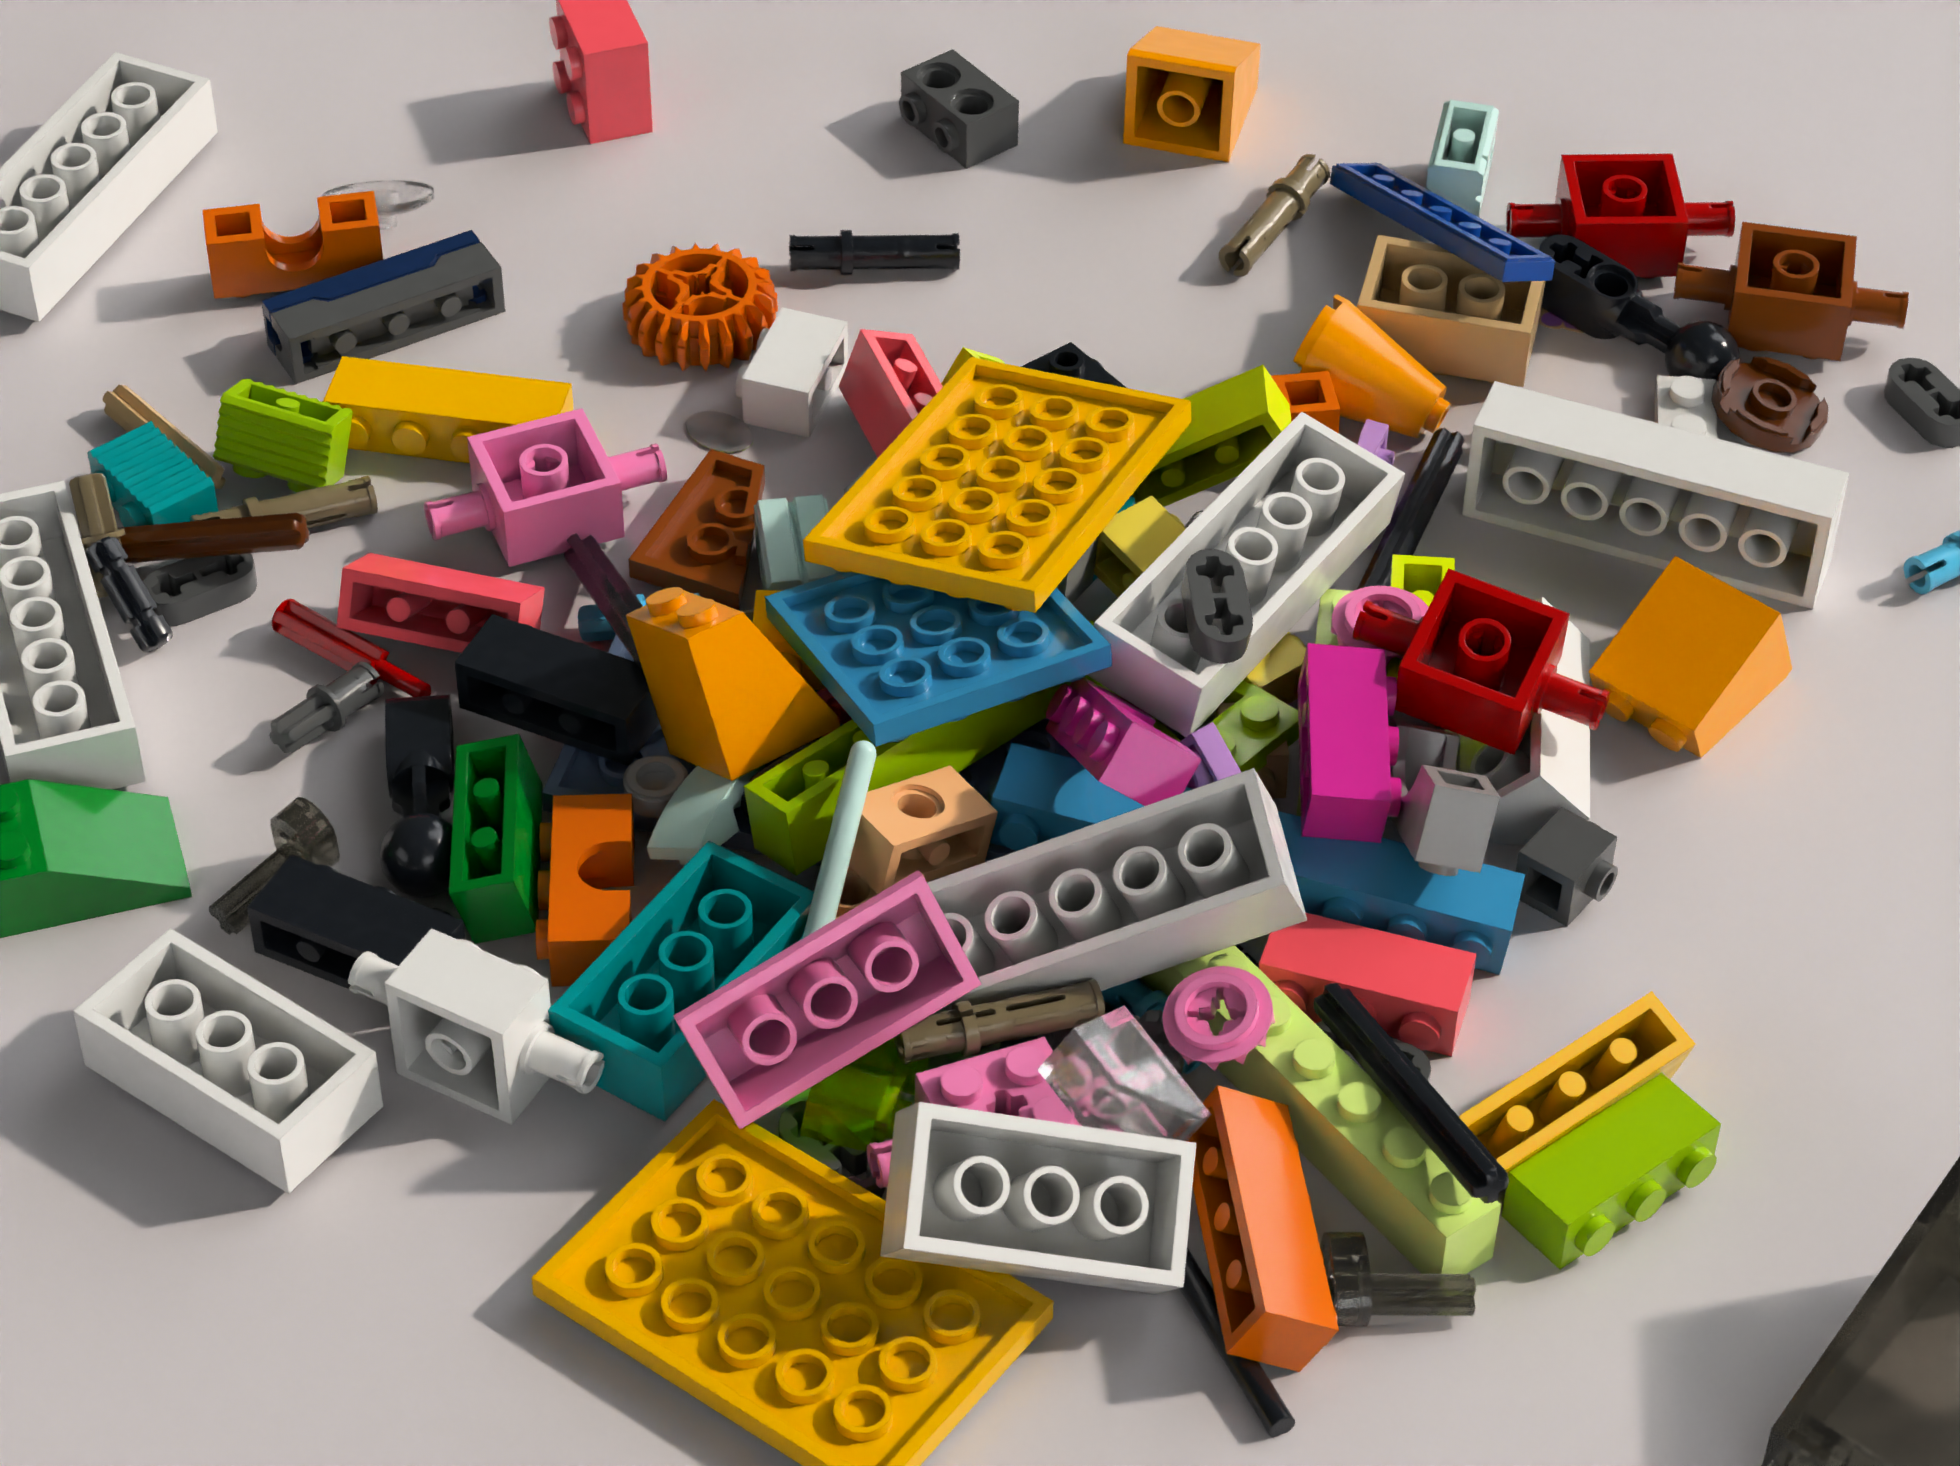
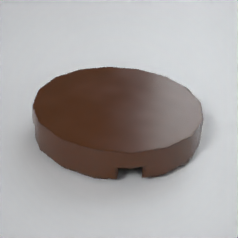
[1711,357,1829,453]

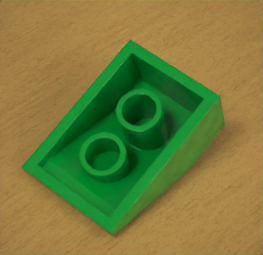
[0,779,192,938]

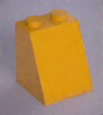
[1123,26,1261,162]
[1589,556,1792,758]
[626,587,840,781]

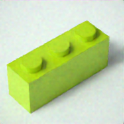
[1502,1072,1721,1269]

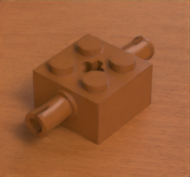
[1673,222,1909,361]

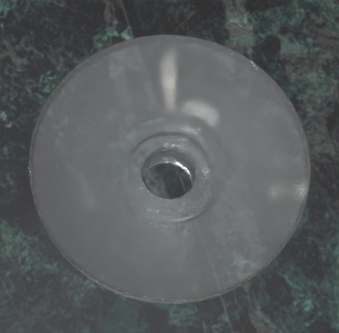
[322,180,435,230]

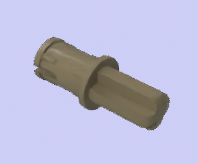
[69,473,126,598]

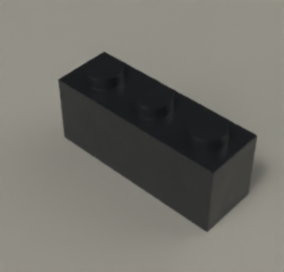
[454,614,660,766]
[247,854,465,989]

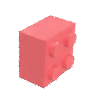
[549,0,653,144]

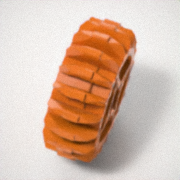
[622,243,778,372]

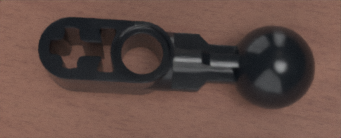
[1539,235,1740,380]
[380,694,455,897]

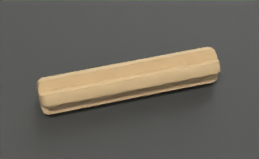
[102,385,225,489]

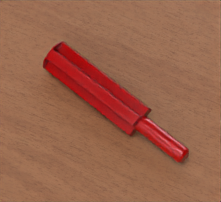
[272,599,431,697]

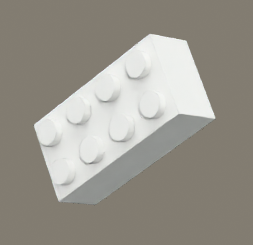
[73,928,383,1194]
[880,1102,1196,1294]

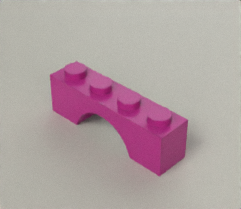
[1045,677,1202,806]

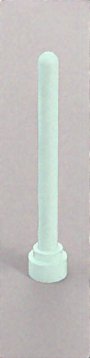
[802,740,877,939]

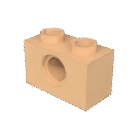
[849,766,998,894]

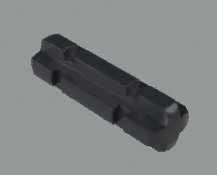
[85,536,173,652]

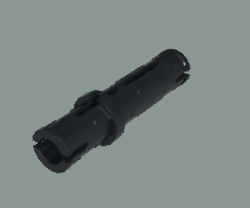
[789,230,960,275]

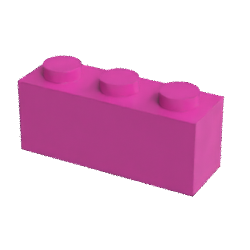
[1298,643,1402,843]

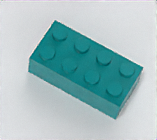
[548,841,814,1122]

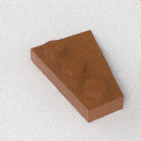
[628,449,765,610]

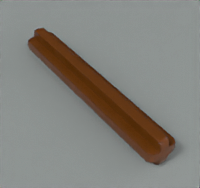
[83,513,309,563]

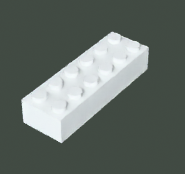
[0,52,218,322]
[1462,381,1849,609]
[1088,412,1405,737]
[0,480,146,790]
[927,768,1307,1015]

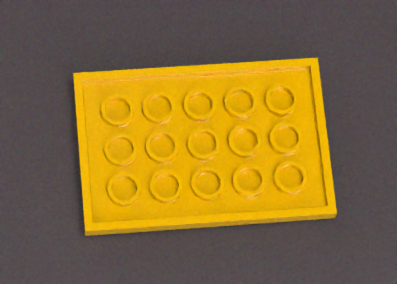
[803,357,1191,613]
[531,1099,1054,1466]

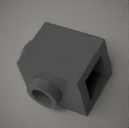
[1516,807,1618,926]

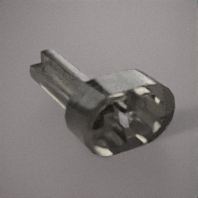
[209,797,340,935]
[1320,1232,1476,1326]

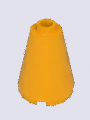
[1293,294,1451,439]

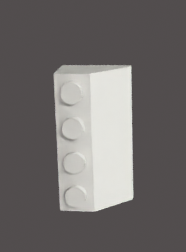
[1456,597,1590,846]

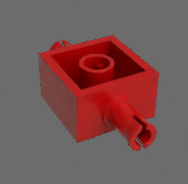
[1506,154,1735,279]
[1352,568,1611,755]

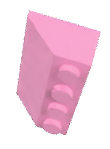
[673,870,982,1129]

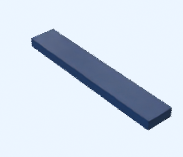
[1330,163,1555,282]

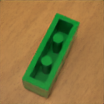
[449,733,543,944]

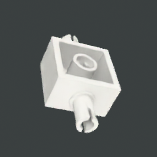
[348,928,605,1125]

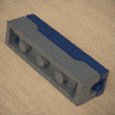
[261,230,505,384]

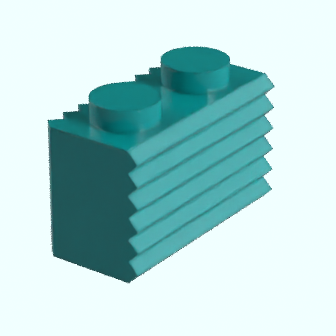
[87,421,218,527]

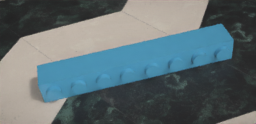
[990,743,1525,975]

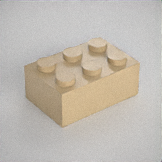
[1357,235,1545,387]

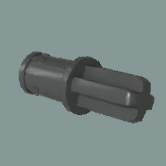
[269,662,384,753]

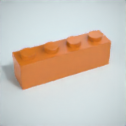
[1181,1085,1339,1372]

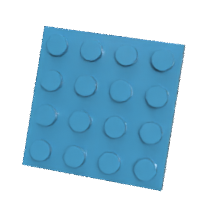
[765,572,1112,747]

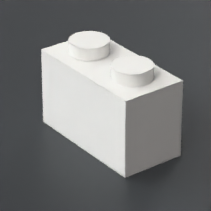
[735,307,848,438]

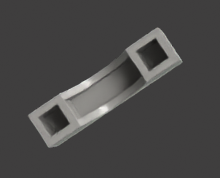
[1388,710,1500,876]

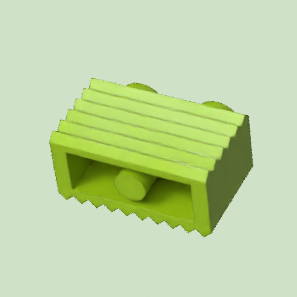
[213,379,353,492]

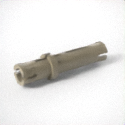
[1219,154,1330,276]
[190,476,378,528]
[894,979,1105,1065]

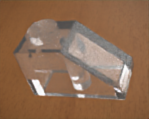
[1037,1006,1212,1141]

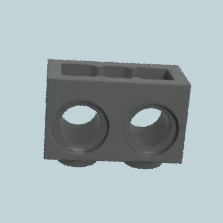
[899,49,1019,169]

